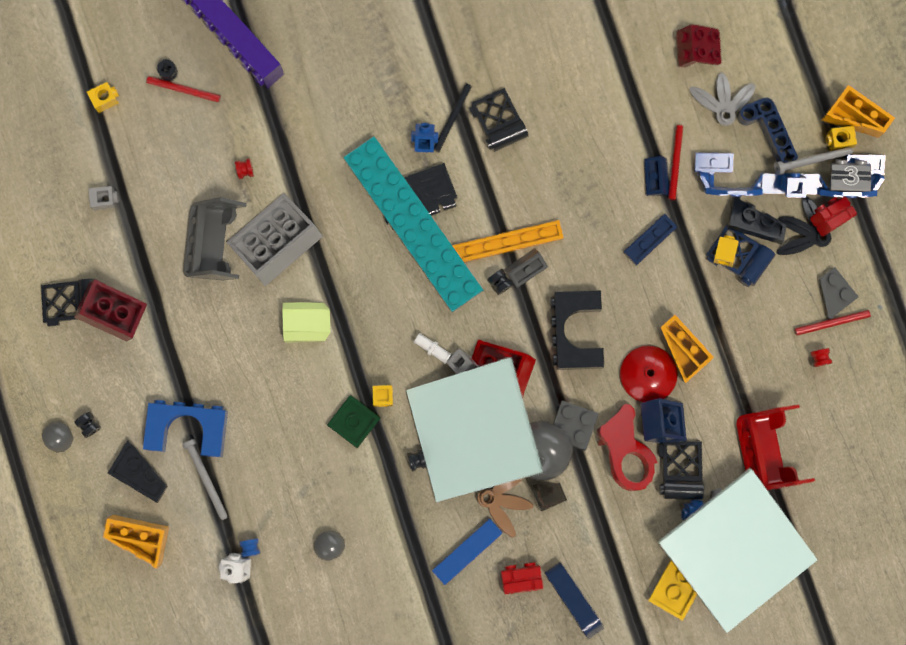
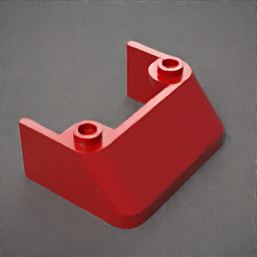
[736,404,815,490]

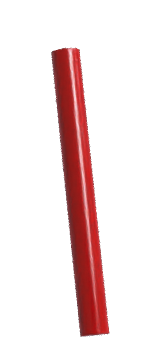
[146,76,221,103]
[668,125,684,200]
[795,310,871,336]

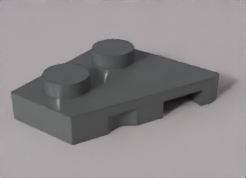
[819,267,859,320]

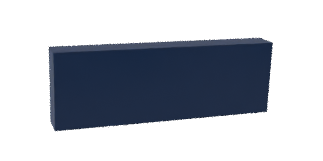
[623,213,678,266]

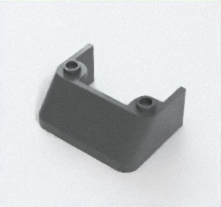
[183,197,247,281]

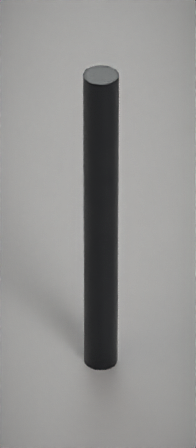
[434,83,472,153]

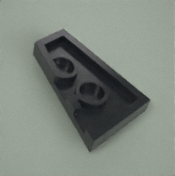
[727,196,786,244]
[107,440,168,503]

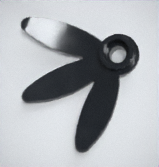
[777,196,831,255]

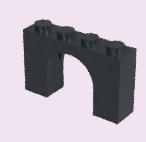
[550,290,604,370]

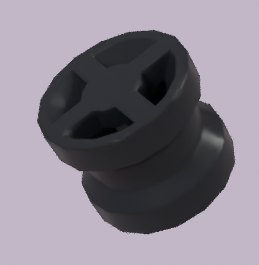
[157,59,178,81]
[407,449,427,472]

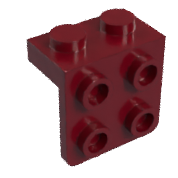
[676,24,722,68]

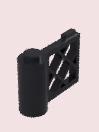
[469,87,529,152]
[41,279,97,327]
[659,441,704,500]

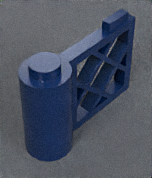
[706,224,776,287]

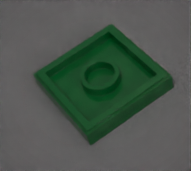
[327,395,381,449]

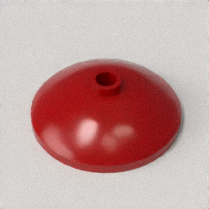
[620,346,678,403]

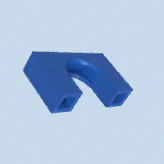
[143,400,228,458]

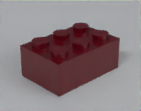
[74,279,147,342]

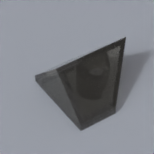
[525,477,567,512]

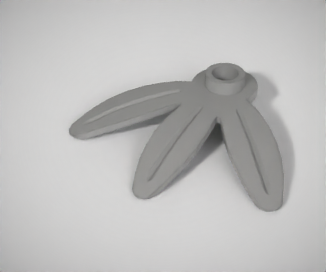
[690,73,755,126]

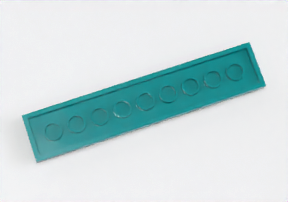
[343,136,484,313]

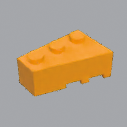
[822,85,895,138]

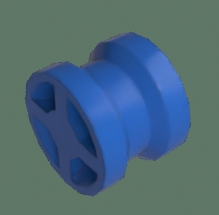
[239,539,261,557]

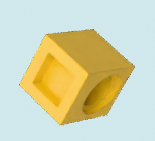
[87,82,119,113]
[826,126,857,151]
[714,235,739,267]
[373,385,393,407]

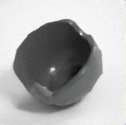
[42,421,73,453]
[313,530,345,561]

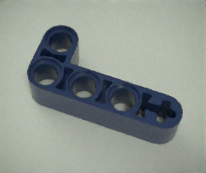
[737,98,798,163]
[544,562,604,639]

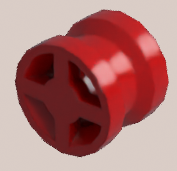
[235,158,254,180]
[810,348,833,367]

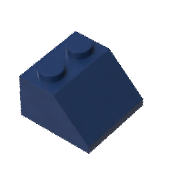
[641,399,687,443]

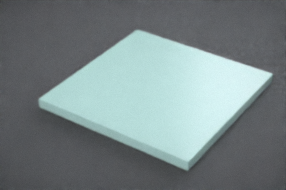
[406,358,543,502]
[658,468,817,633]

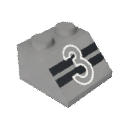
[830,159,871,191]

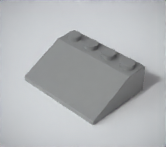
[227,193,323,286]

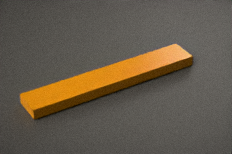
[452,220,564,263]

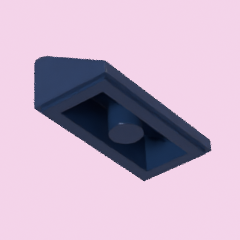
[644,156,669,196]

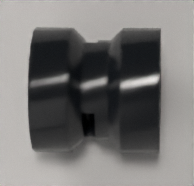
[487,269,514,295]
[74,411,101,438]

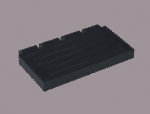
[383,163,458,230]

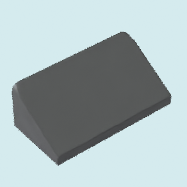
[504,249,548,288]

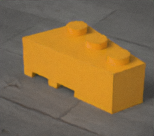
[660,315,714,383]
[103,515,169,569]

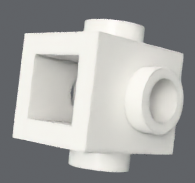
[219,553,251,583]

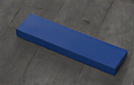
[432,519,503,585]

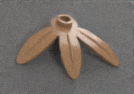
[477,478,533,537]

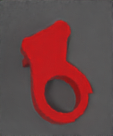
[597,404,658,491]

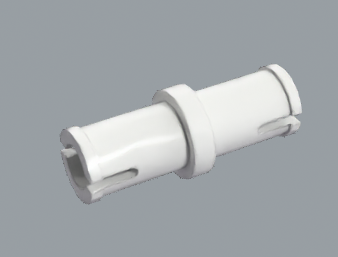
[414,333,452,364]

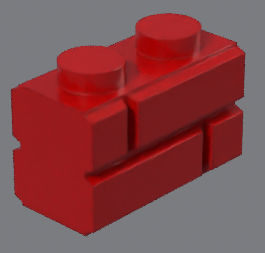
[810,196,857,236]
[501,562,543,595]

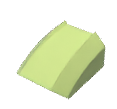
[282,302,330,343]

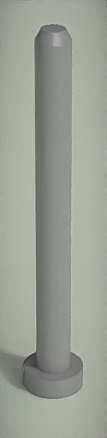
[774,147,853,175]
[182,439,227,520]

